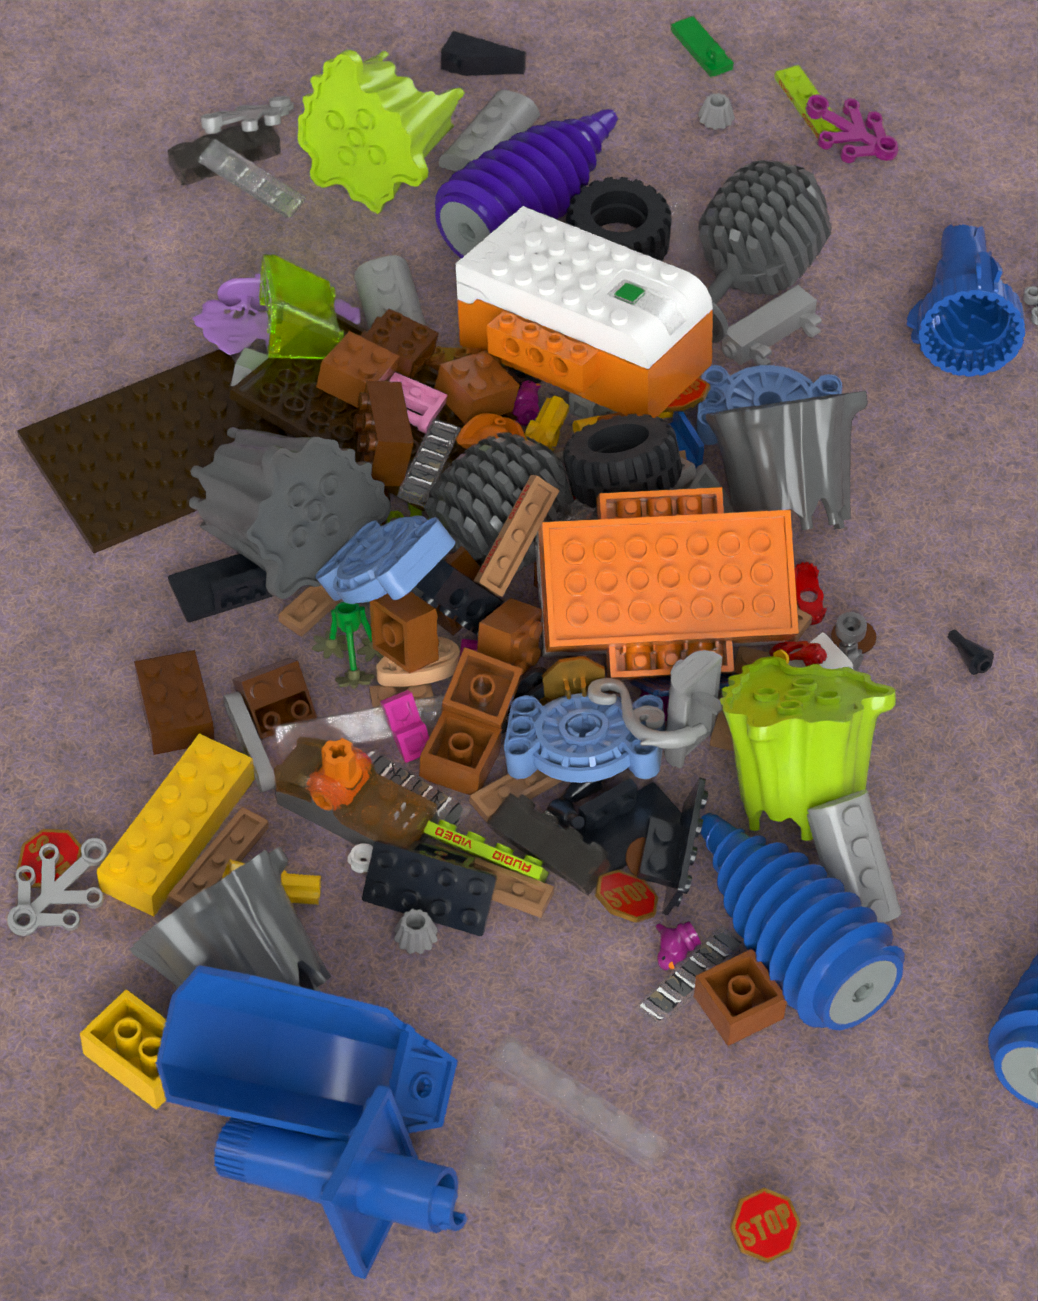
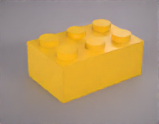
[80,989,166,1110]

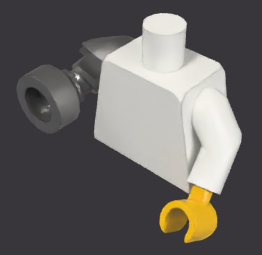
[773,612,867,671]

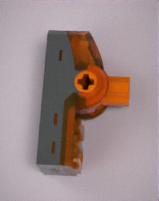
[273,736,437,848]

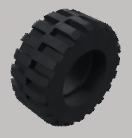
[566,177,672,261]
[563,414,682,508]

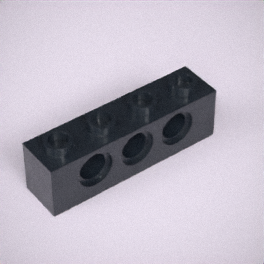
[416,559,505,636]

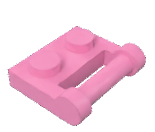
[389,372,448,434]

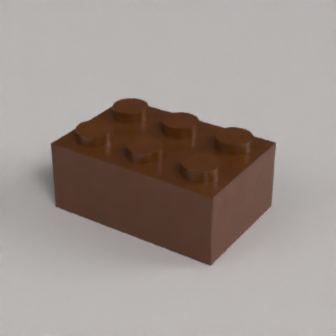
[353,380,414,486]
[134,650,215,755]

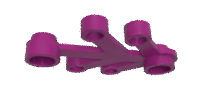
[806,95,899,163]

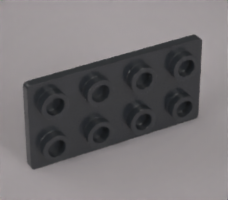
[168,554,273,623]
[637,777,708,915]
[553,778,681,886]
[362,840,497,936]

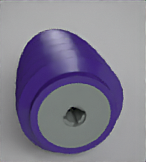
[435,109,618,259]

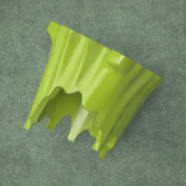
[297,49,464,214]
[720,656,896,841]

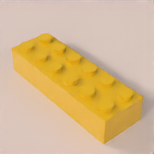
[97,734,255,917]

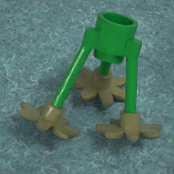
[312,601,384,689]

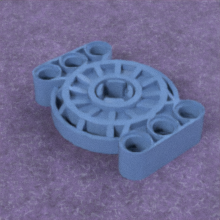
[696,365,842,445]
[315,516,455,604]
[504,692,665,783]

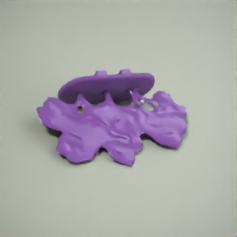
[192,274,361,355]

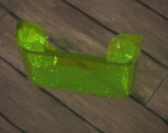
[259,254,344,359]

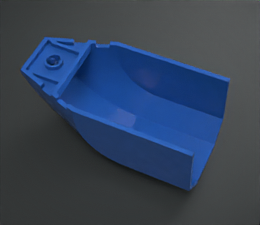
[156,965,458,1142]

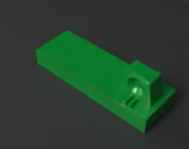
[670,16,734,78]

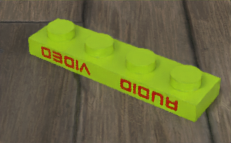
[775,65,844,142]
[424,820,549,883]

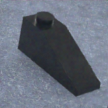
[441,31,526,76]

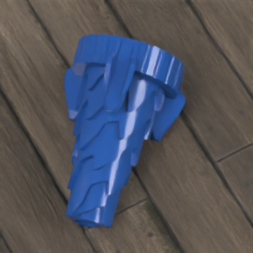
[907,224,1025,377]

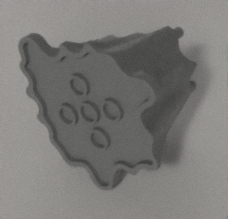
[705,391,868,530]
[189,427,391,599]
[129,847,331,992]

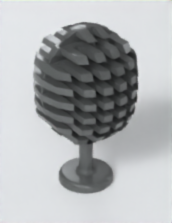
[698,160,832,343]
[410,432,576,600]

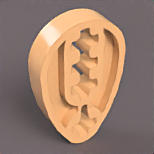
[376,637,460,687]

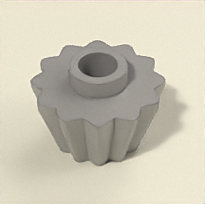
[698,93,735,130]
[394,909,438,954]

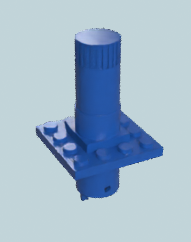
[214,1085,468,1279]

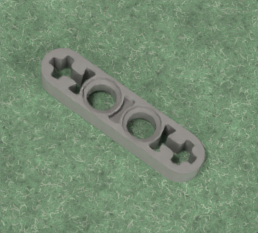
[223,691,276,792]

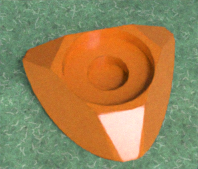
[456,413,525,450]

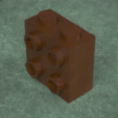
[360,309,439,379]

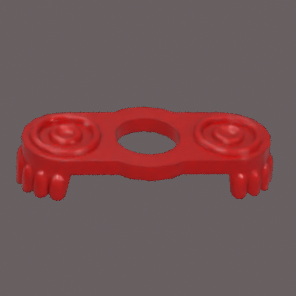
[794,562,827,625]
[769,641,828,667]

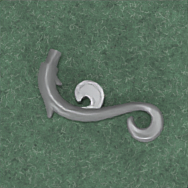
[588,678,707,749]

